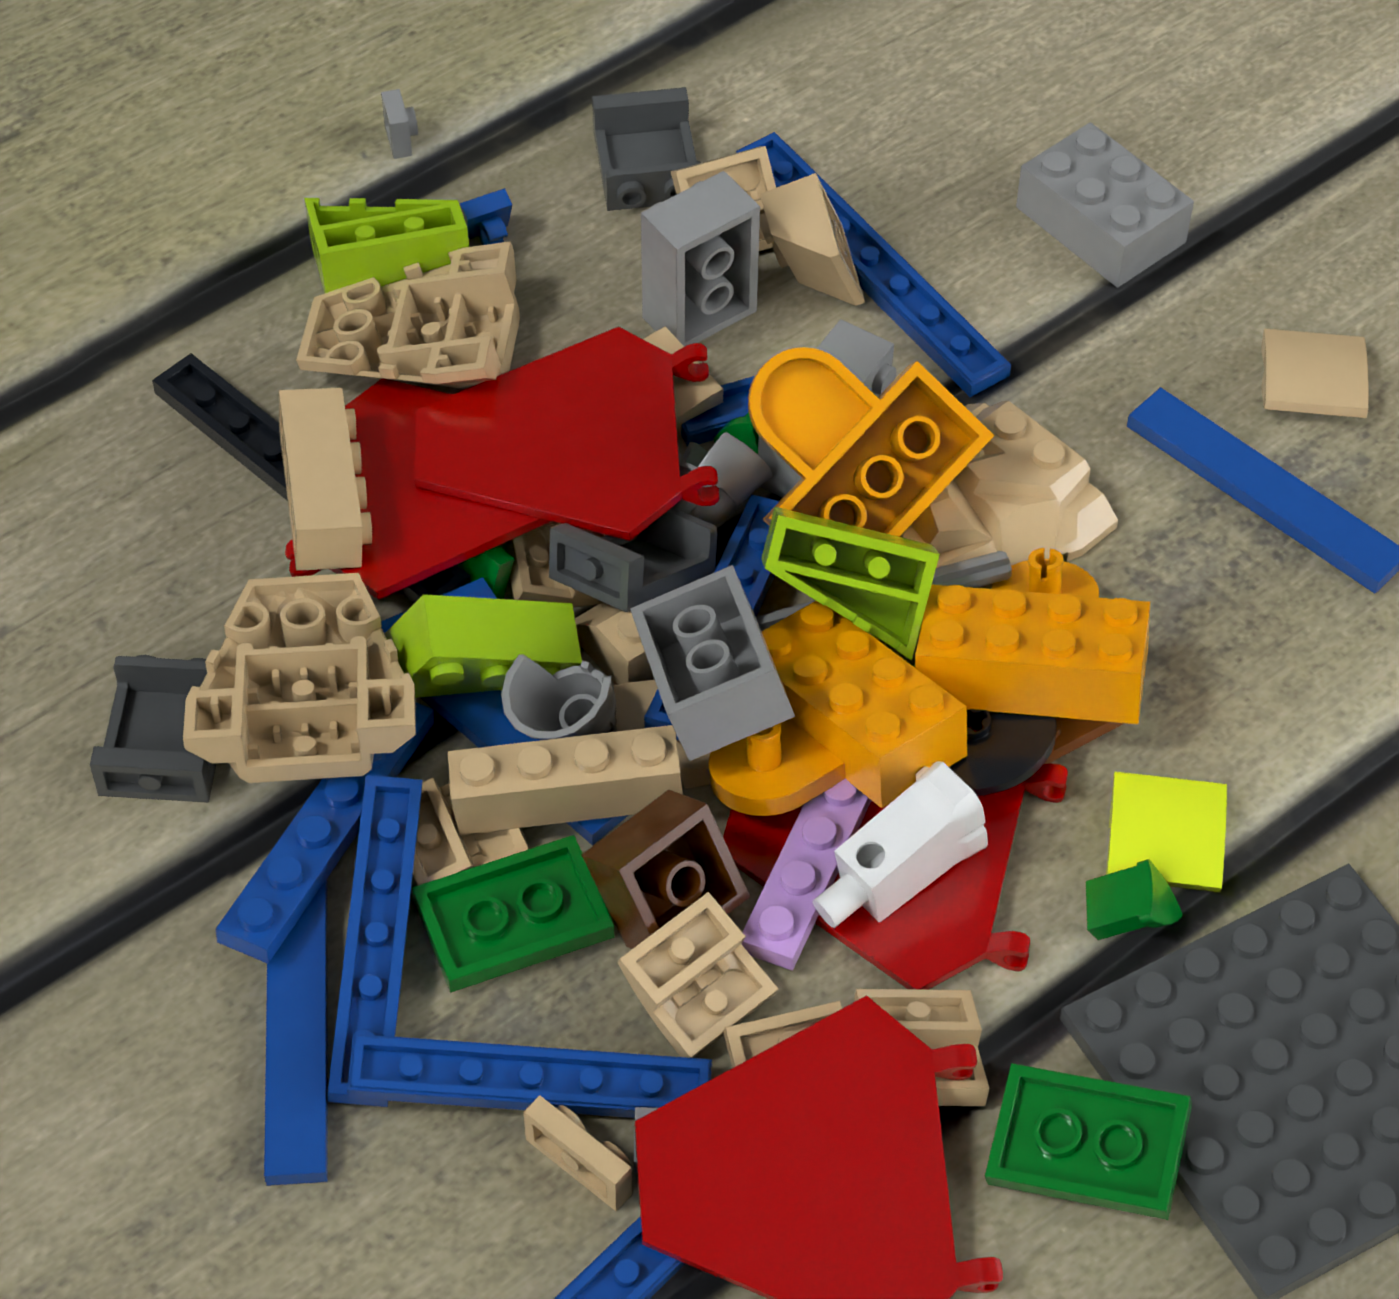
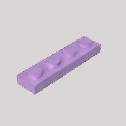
[742,778,872,971]

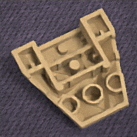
[296,241,520,388]
[900,401,1118,589]
[183,573,416,783]

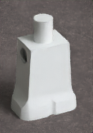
[812,761,988,928]

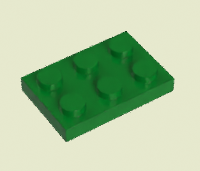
[412,835,615,993]
[985,1063,1192,1220]

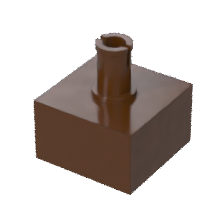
[582,790,750,949]

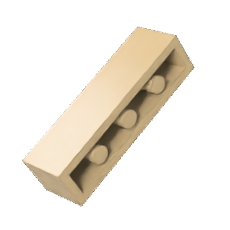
[279,388,372,571]
[448,725,683,835]

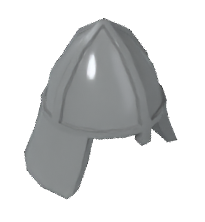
[672,433,773,527]
[501,654,617,740]

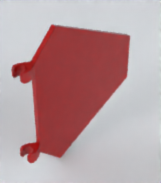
[414,326,720,541]
[285,378,551,600]
[723,726,1068,990]
[634,995,1003,1299]

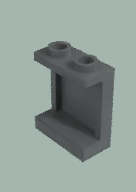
[592,87,701,211]
[549,508,717,612]
[90,655,217,803]

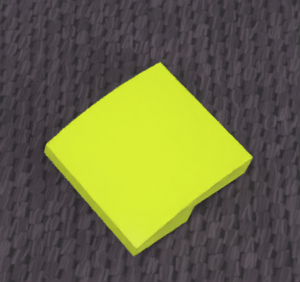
[1106,772,1227,892]

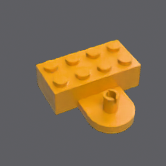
[748,347,995,537]
[915,548,1150,724]
[709,601,967,816]

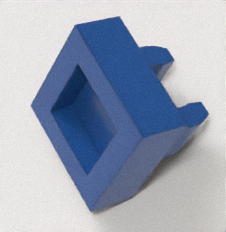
[460,188,512,245]

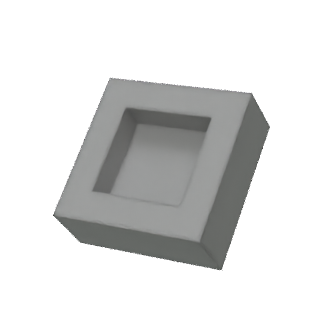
[381,89,418,159]

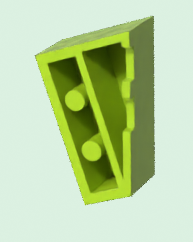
[304,198,469,293]
[761,507,940,660]
[384,594,582,698]

